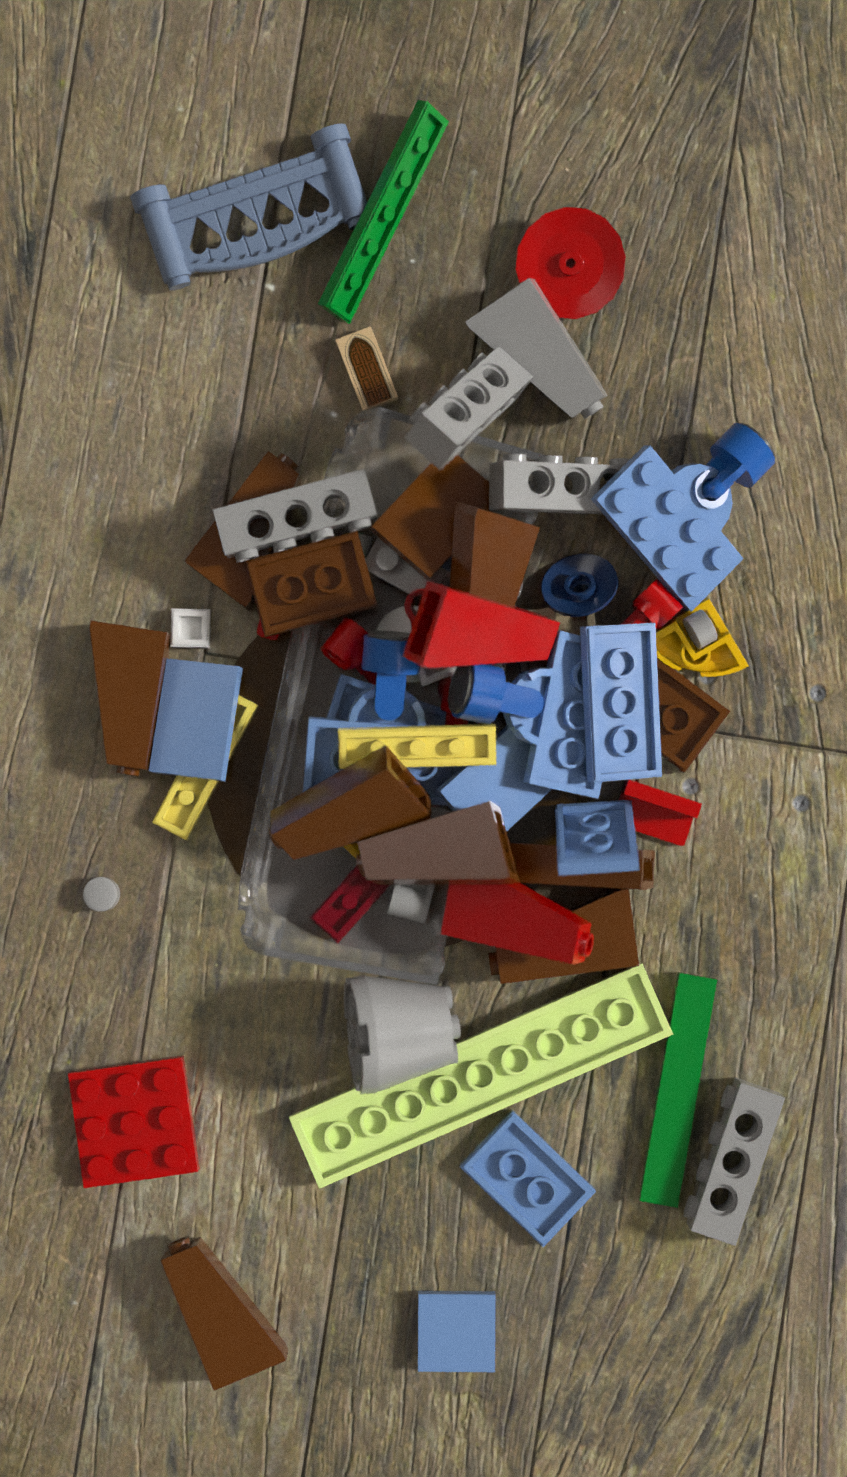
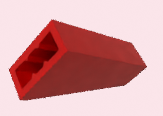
[402,581,560,668]
[441,882,594,965]

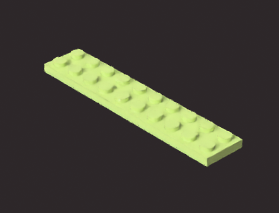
[289,962,673,1189]

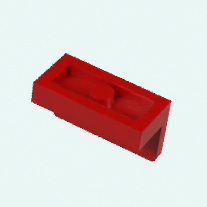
[618,780,702,846]

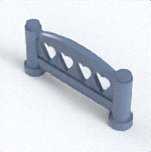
[130,123,367,291]

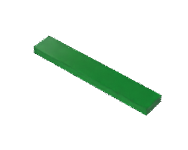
[318,100,449,324]
[638,972,717,1208]

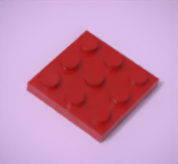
[68,1055,200,1188]

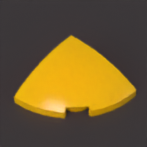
[656,597,749,677]

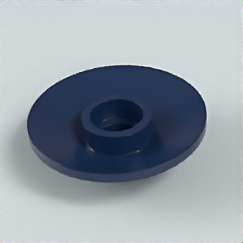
[542,554,618,617]

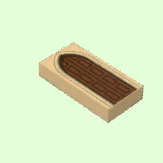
[335,326,398,413]

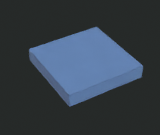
[418,1291,496,1372]

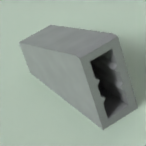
[465,278,608,419]

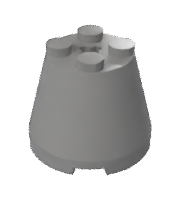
[344,975,460,1094]

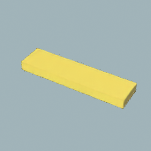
[152,696,258,840]
[338,724,496,769]

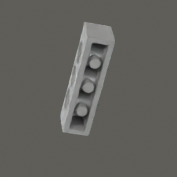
[404,346,533,470]
[489,454,630,514]
[213,469,378,563]
[684,1077,785,1246]

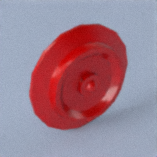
[515,207,626,319]

